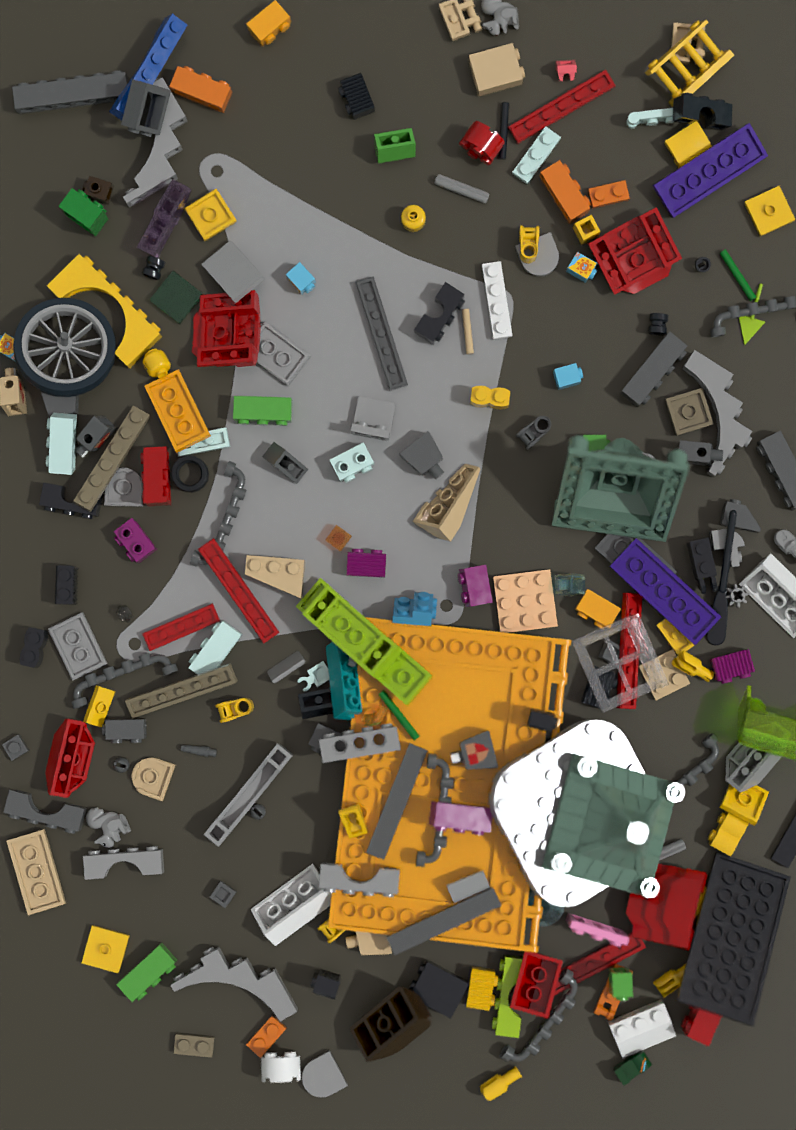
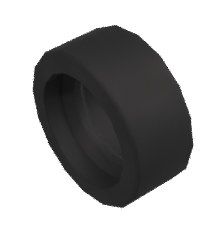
[171,455,209,493]

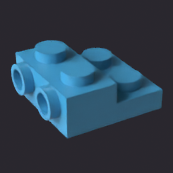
[392,592,437,626]

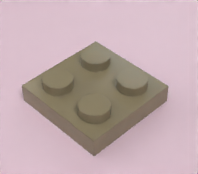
[665,388,714,436]

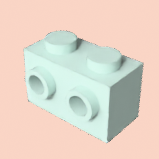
[330,442,374,483]

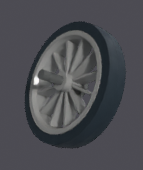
[13,298,116,397]

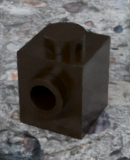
[82,176,114,205]

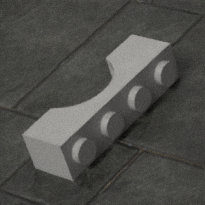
[83,846,164,880]
[319,862,400,897]

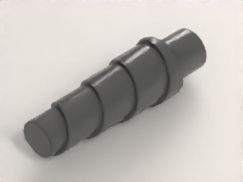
[181,745,217,757]

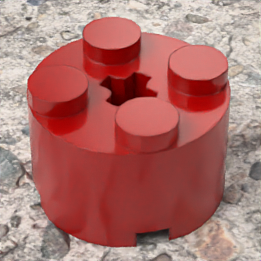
[459,121,505,166]

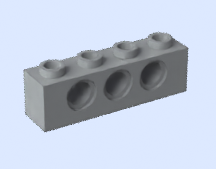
[319,723,401,763]

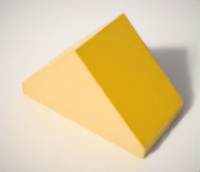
[339,804,368,839]

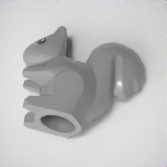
[481,0,519,36]
[86,807,131,848]

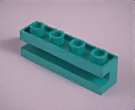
[326,641,362,720]

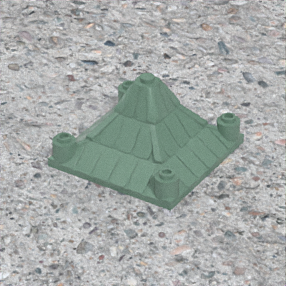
[552,436,689,542]
[541,753,685,898]

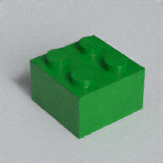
[58,188,109,237]

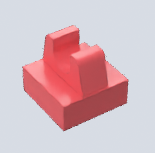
[556,60,577,81]

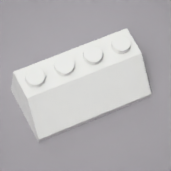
[739,553,796,638]
[250,864,332,946]

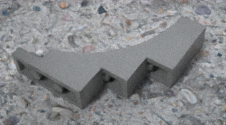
[123,78,187,207]

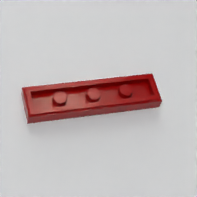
[142,603,220,651]

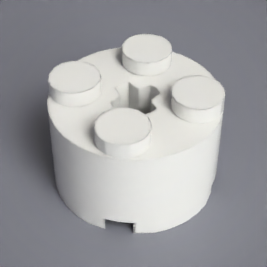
[261,1051,301,1082]

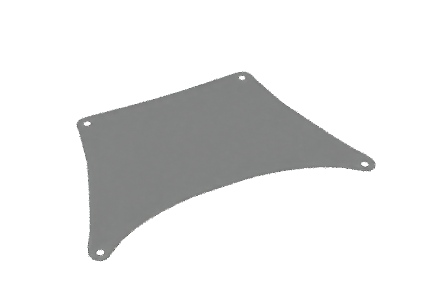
[116,153,513,662]

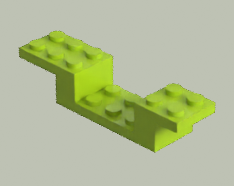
[295,578,433,706]

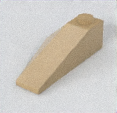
[413,464,480,542]

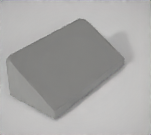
[267,651,306,683]
[447,870,490,903]

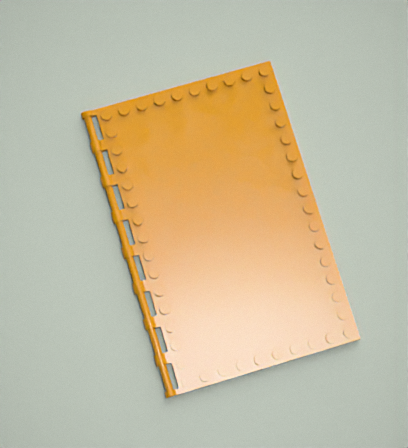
[328,617,572,952]

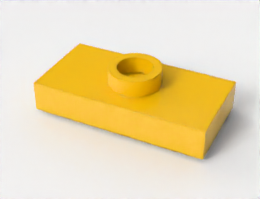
[83,685,115,727]

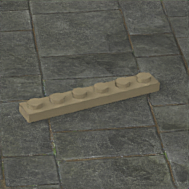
[73,406,150,512]
[125,663,238,718]

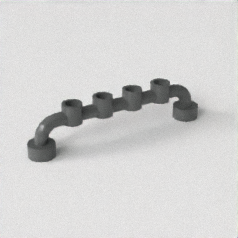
[710,296,796,337]
[189,461,247,567]
[71,653,178,709]
[676,733,719,786]
[416,753,454,867]
[499,968,578,1062]

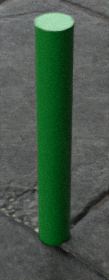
[719,249,756,301]
[378,690,420,741]

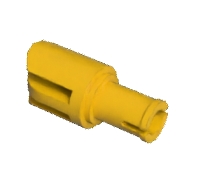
[671,651,714,682]
[653,964,686,998]
[480,1066,522,1101]

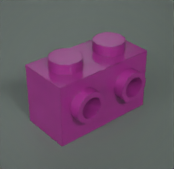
[114,518,157,563]
[458,565,493,607]

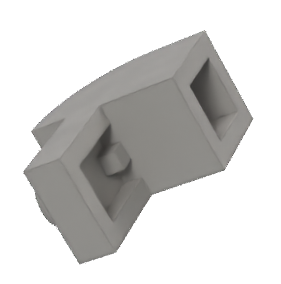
[709,529,745,568]

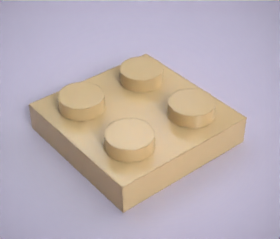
[638,649,690,701]

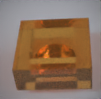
[325,525,352,552]

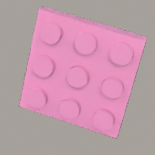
[566,913,629,947]

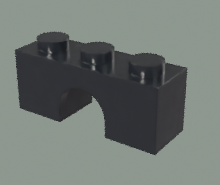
[672,93,733,131]
[414,282,465,345]
[39,482,103,519]

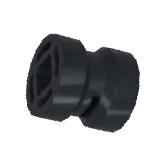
[141,256,166,281]
[648,313,669,336]

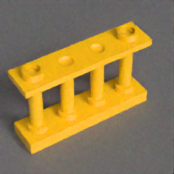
[645,20,734,107]

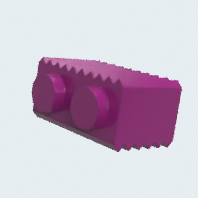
[347,549,386,578]
[709,649,755,684]

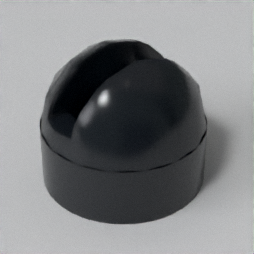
[695,257,711,272]

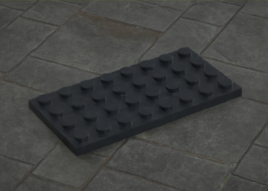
[676,852,791,1027]

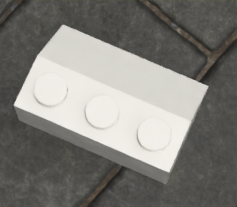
[608,999,676,1058]

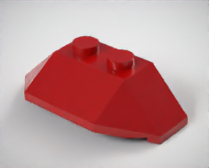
[45,718,95,798]

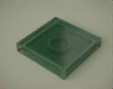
[150,271,203,324]

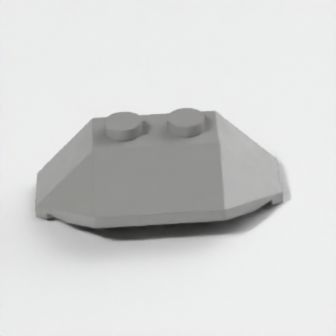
[725,721,791,793]

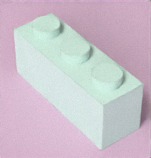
[46,413,77,475]
[189,621,243,675]

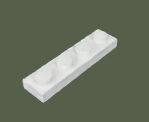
[482,261,512,340]

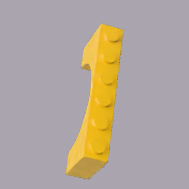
[47,254,162,368]

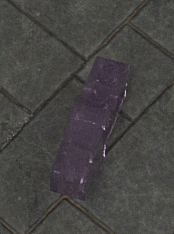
[137,179,192,258]

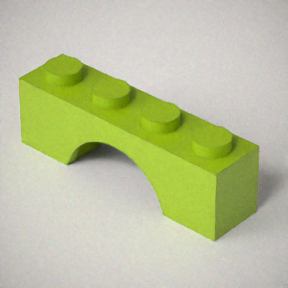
[492,954,523,1038]

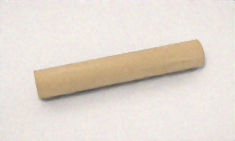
[462,309,474,354]

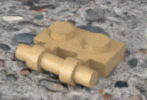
[439,0,482,41]
[671,23,705,65]

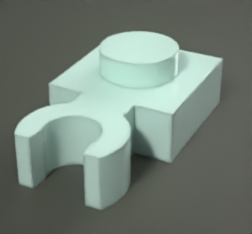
[298,661,329,691]

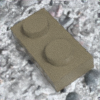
[174,1033,215,1058]

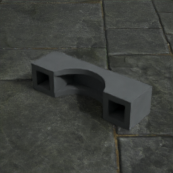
[3,789,87,834]

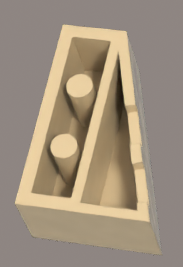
[245,555,305,599]

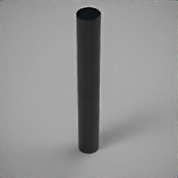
[499,102,509,160]

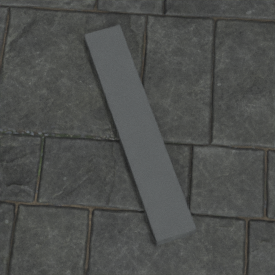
[355,276,408,391]
[366,743,428,860]
[386,887,502,955]

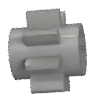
[725,584,749,608]

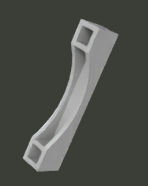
[204,743,293,847]

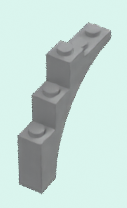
[682,350,752,477]
[171,946,298,1021]

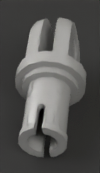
[774,529,796,558]

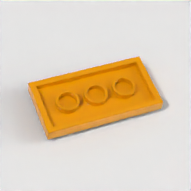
[145,369,211,453]

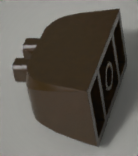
[350,986,432,1062]

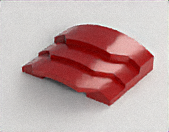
[587,207,682,295]
[192,290,260,367]
[626,863,707,951]

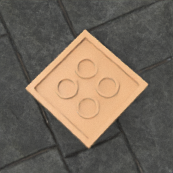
[493,569,558,633]

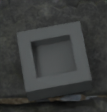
[598,640,620,666]
[2,734,29,761]
[210,881,237,908]

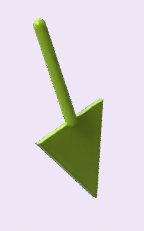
[739,283,765,346]

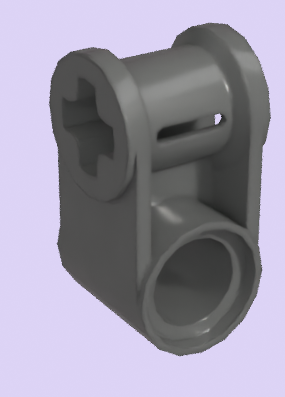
[515,416,552,450]

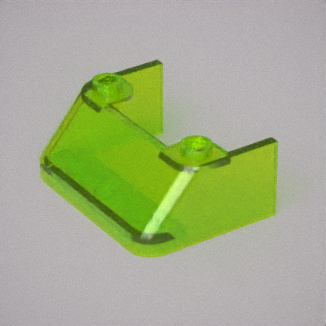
[737,685,796,760]

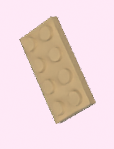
[7,829,66,915]

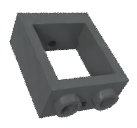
[121,79,171,137]

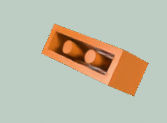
[169,66,232,113]
[539,160,591,224]

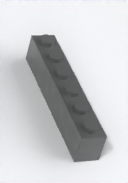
[12,70,129,114]

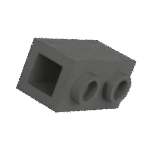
[102,719,147,743]

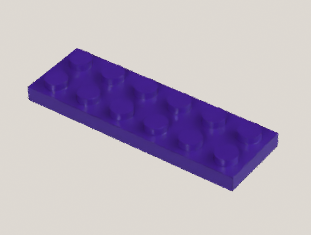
[652,123,768,218]
[609,538,721,645]

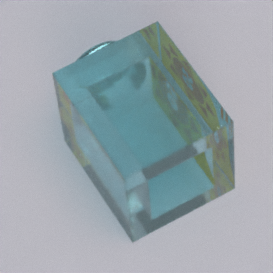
[555,573,585,596]

